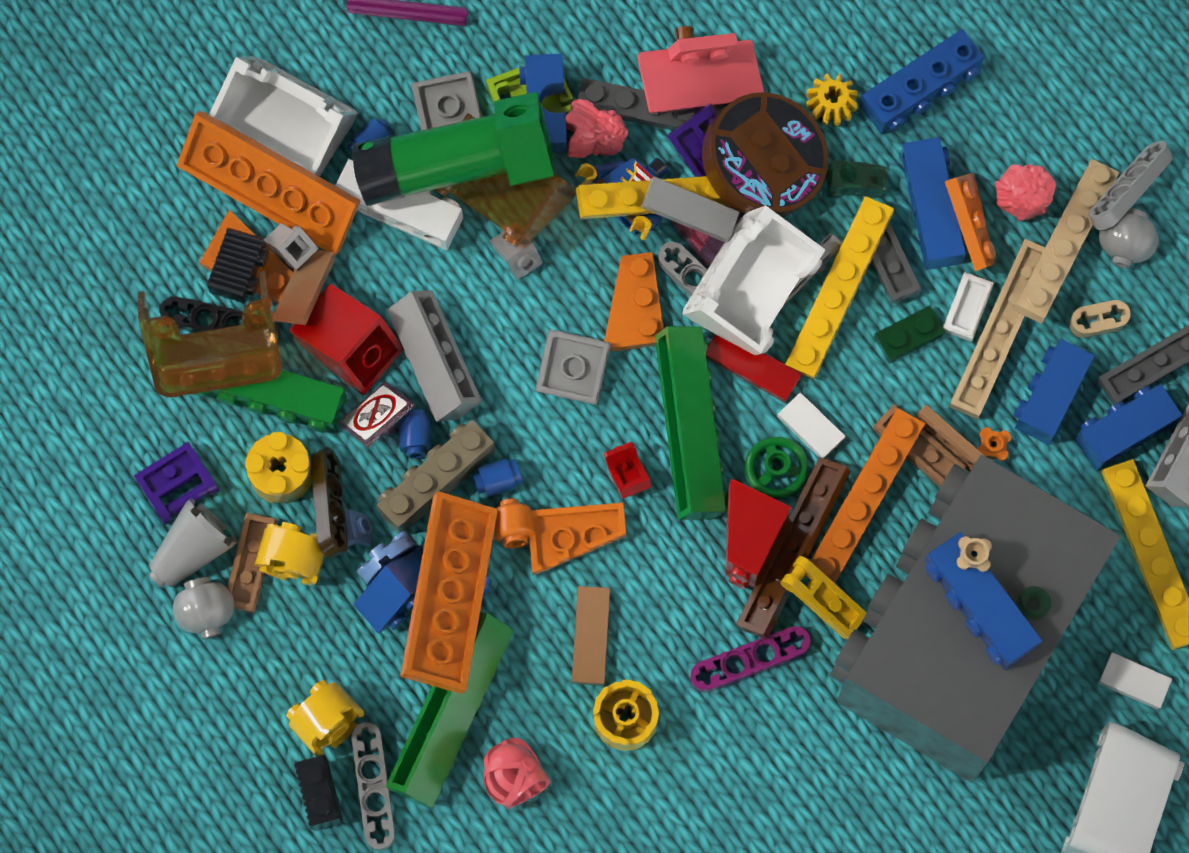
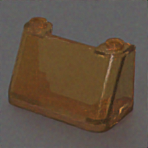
[435,113,576,247]

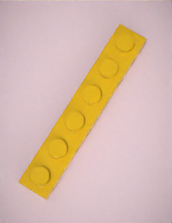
[576,176,731,219]
[785,196,894,380]
[1101,459,1189,650]

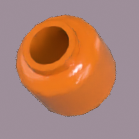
[493,498,534,549]

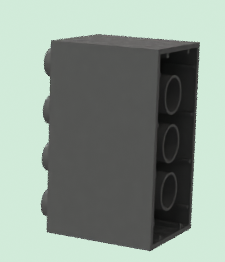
[829,454,1121,784]

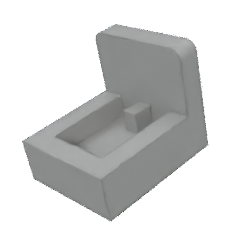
[490,224,542,280]

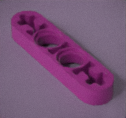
[690,626,810,693]

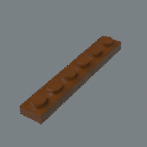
[736,457,851,639]

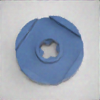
[356,530,419,586]

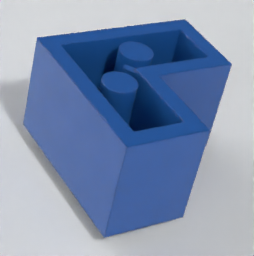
[353,546,424,634]

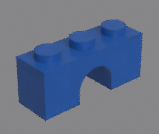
[520,54,567,153]

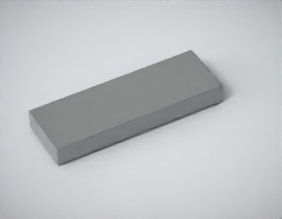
[641,177,739,243]

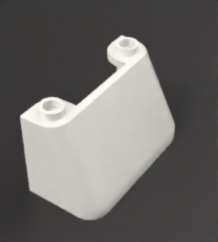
[209,56,358,177]
[682,205,825,355]
[1061,721,1184,853]

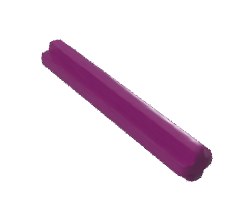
[346,0,468,26]

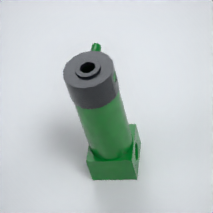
[352,92,554,206]

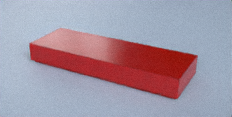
[706,334,802,403]

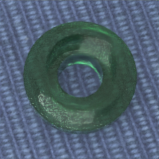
[1017,586,1051,620]

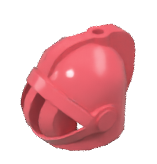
[483,738,551,810]

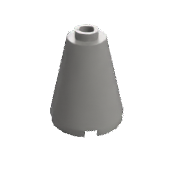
[149,498,238,588]

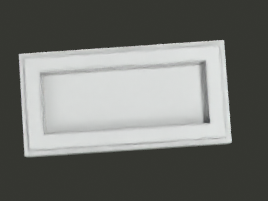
[943,272,994,342]
[777,393,846,459]
[1098,653,1172,710]

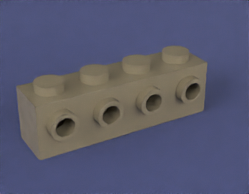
[376,420,495,534]

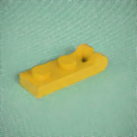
[780,556,867,639]

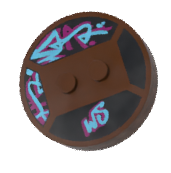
[702,92,828,217]

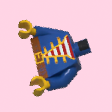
[574,158,669,241]

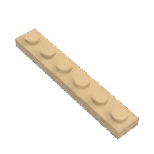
[1013,159,1119,324]
[949,239,1045,419]

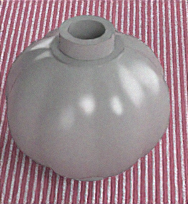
[1099,208,1159,269]
[172,577,235,639]

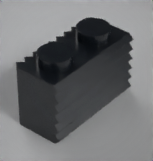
[207,228,269,304]
[294,755,344,831]

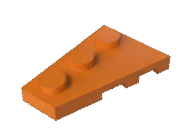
[945,172,996,271]
[199,210,293,304]
[604,252,663,352]
[529,502,626,576]

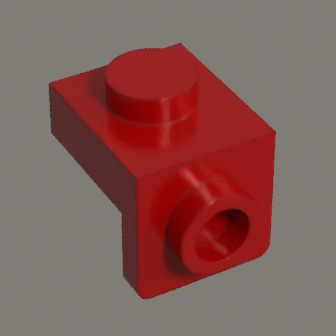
[604,442,652,499]

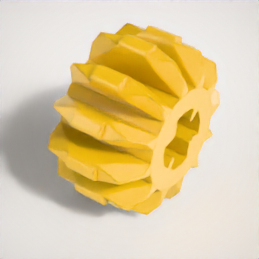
[806,73,859,127]

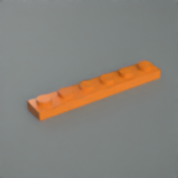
[805,408,925,584]

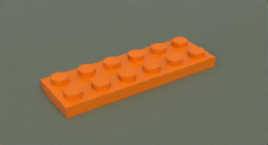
[176,111,361,256]
[400,491,498,694]

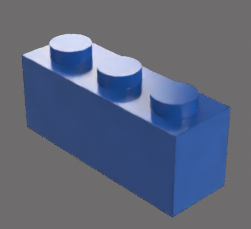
[1014,338,1095,445]
[1076,384,1182,471]

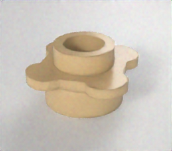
[956,536,992,572]

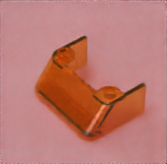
[138,271,282,397]

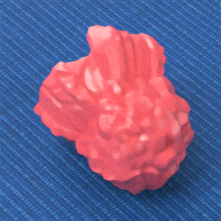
[565,99,628,158]
[995,164,1056,222]

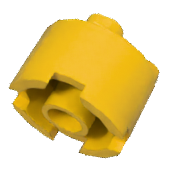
[245,432,312,503]
[254,522,325,585]
[286,679,364,756]
[593,679,659,751]

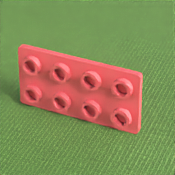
[637,33,764,114]

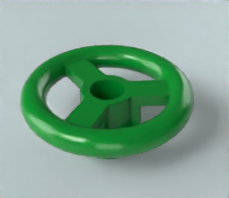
[745,437,809,499]

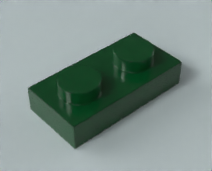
[874,305,945,364]

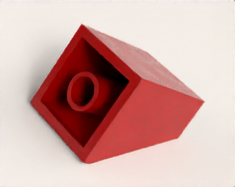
[289,284,404,396]
[725,479,791,589]

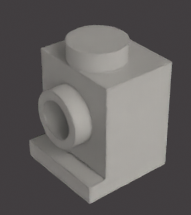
[264,223,319,270]

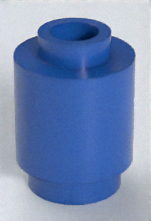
[347,118,394,154]
[398,409,432,459]
[473,458,523,498]

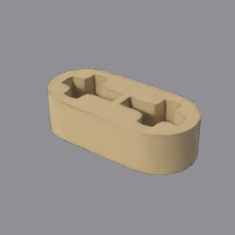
[1069,300,1130,338]

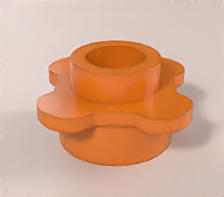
[977,427,1011,461]

